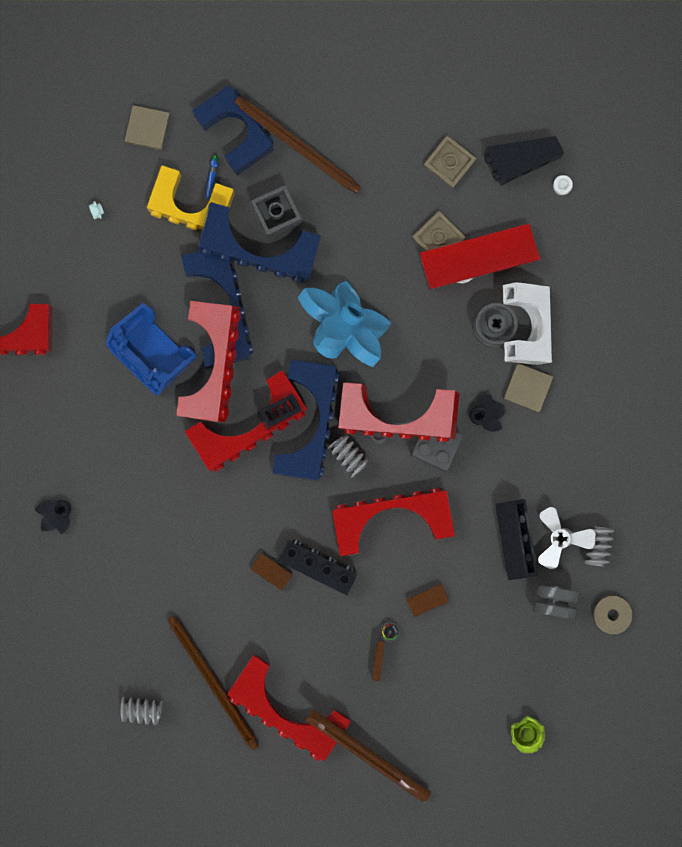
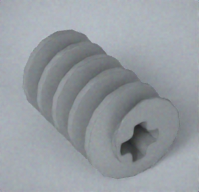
[328,435,369,478]
[585,526,614,567]
[120,697,162,725]

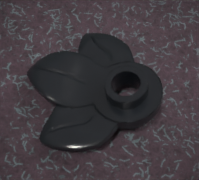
[469,394,507,432]
[35,500,72,534]

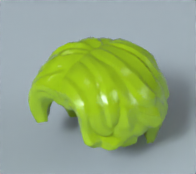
[511,716,545,754]

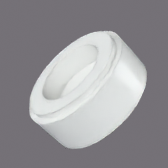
[553,175,573,195]

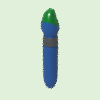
[206,155,219,200]

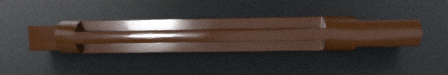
[305,709,431,802]

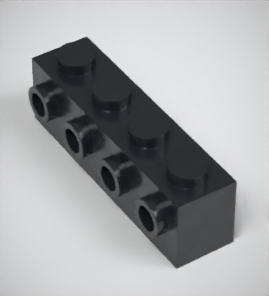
[495,499,538,580]
[278,539,357,595]

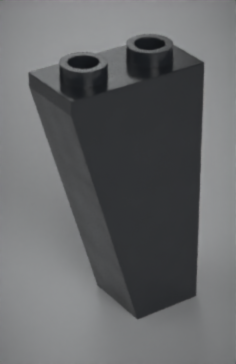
[483,136,564,186]

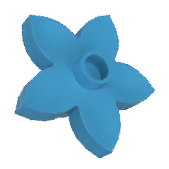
[298,281,392,367]

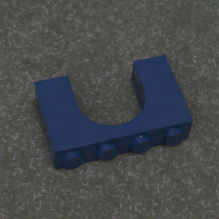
[192,85,274,176]

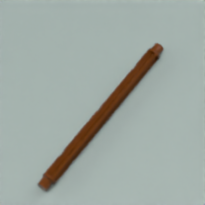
[234,96,361,194]
[167,615,259,751]

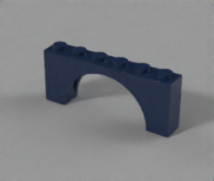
[197,202,321,283]
[181,251,253,369]
[273,360,339,481]

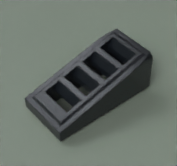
[257,394,302,430]

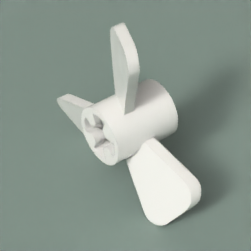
[539,507,596,569]

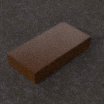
[250,553,292,591]
[406,584,449,617]
[372,640,385,681]

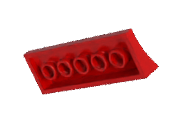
[419,224,541,290]

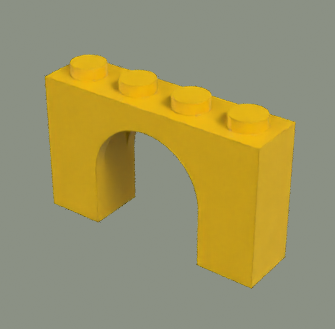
[147,166,235,230]

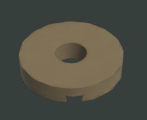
[593,596,632,634]

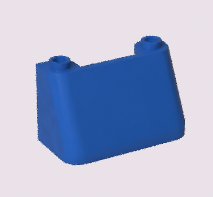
[106,302,197,395]

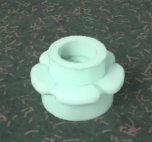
[88,201,104,220]

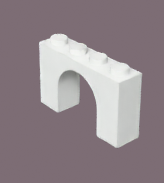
[503,282,552,365]

